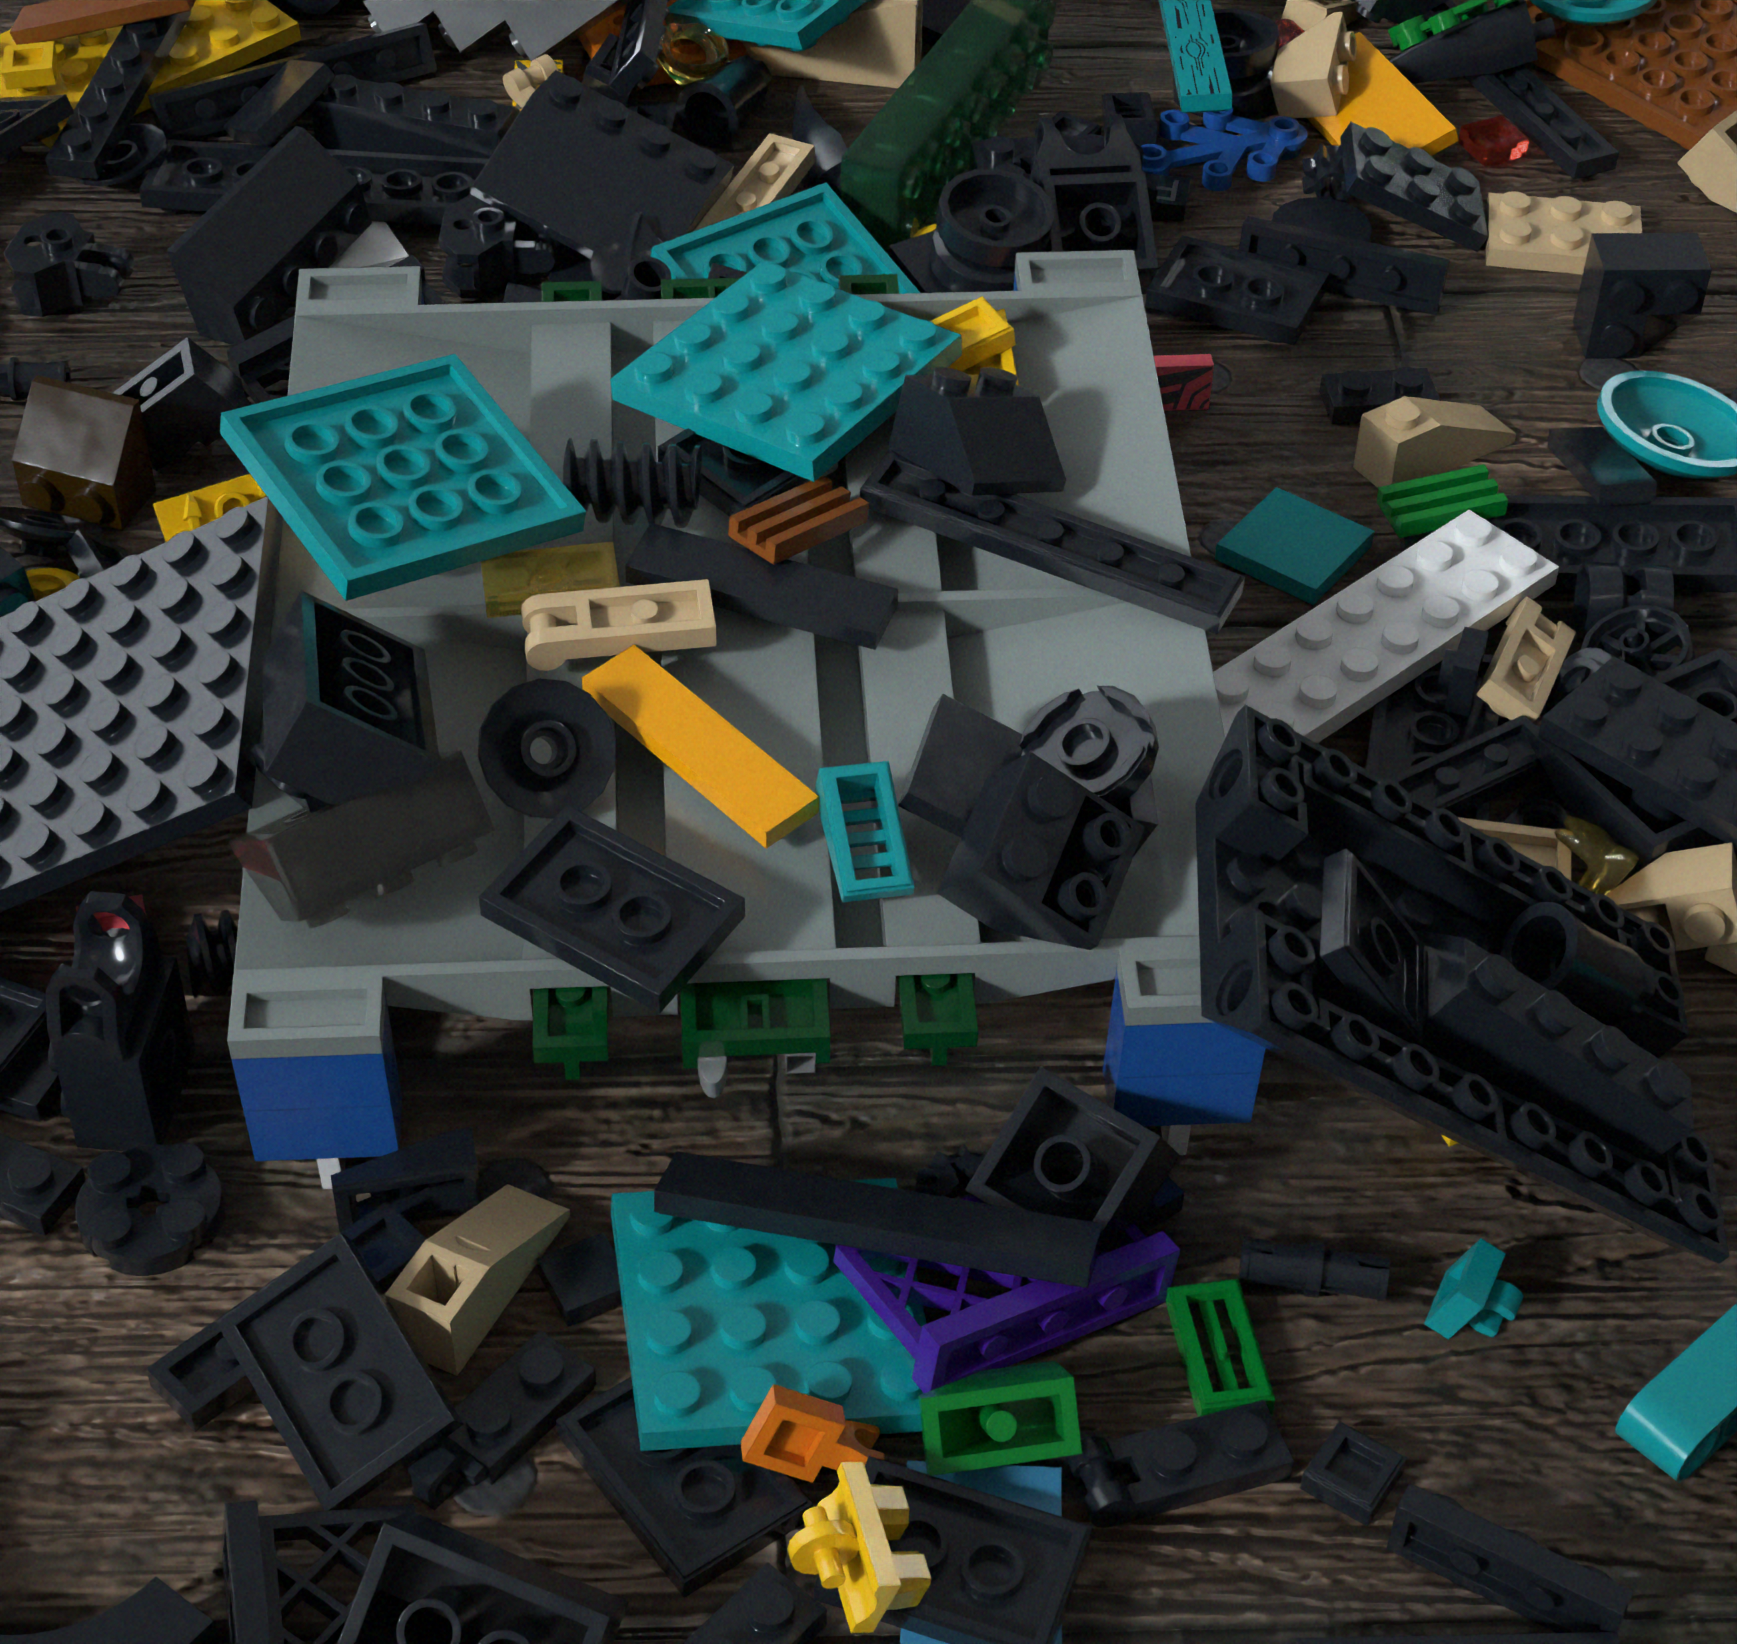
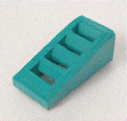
[815,761,915,903]

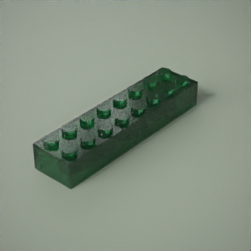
[841,0,1056,254]

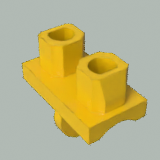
[787,1462,931,1633]

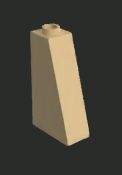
[738,0,923,90]

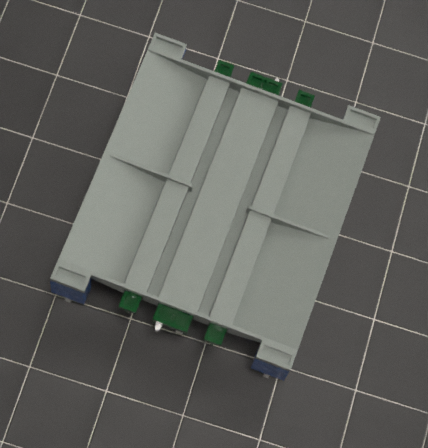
[227,250,1266,1189]

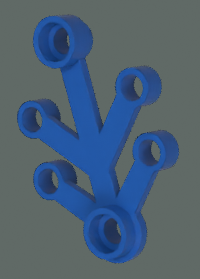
[1141,107,1308,191]

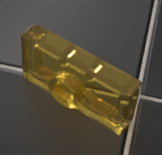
[481,542,620,618]

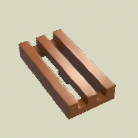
[728,475,869,565]

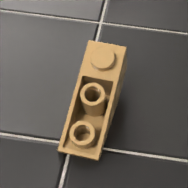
[385,1184,570,1376]

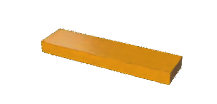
[582,645,819,849]

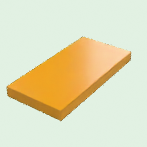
[1307,32,1459,156]

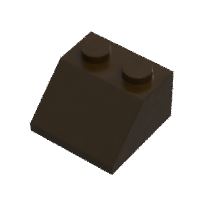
[12,375,156,531]

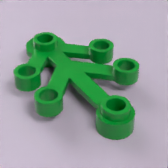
[1387,0,1516,52]

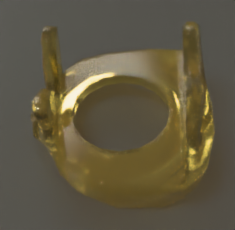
[657,23,730,92]
[1554,816,1638,895]

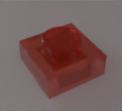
[1458,115,1529,167]

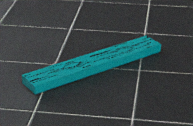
[1159,0,1232,113]

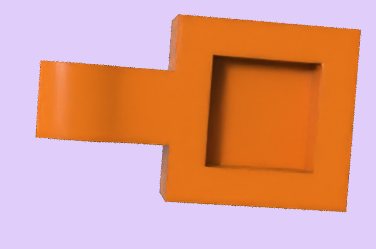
[741,1384,885,1483]

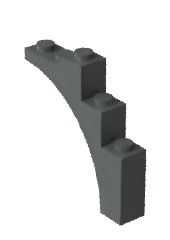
[363,0,631,61]

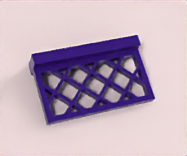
[833,1195,1180,1393]

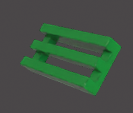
[1377,464,1508,538]
[1165,1279,1275,1417]

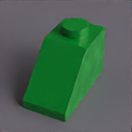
[918,1360,1082,1476]

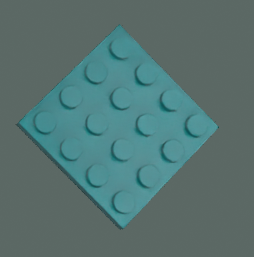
[650,183,920,294]
[610,261,962,482]
[220,354,586,601]
[611,1178,927,1451]

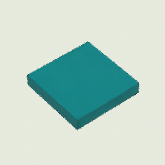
[1215,487,1375,605]

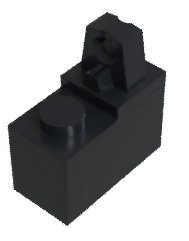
[113,337,252,471]

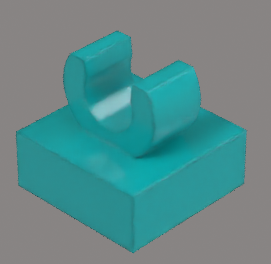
[1424,1238,1524,1340]

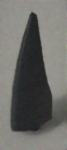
[1389,0,1556,84]
[792,84,869,205]

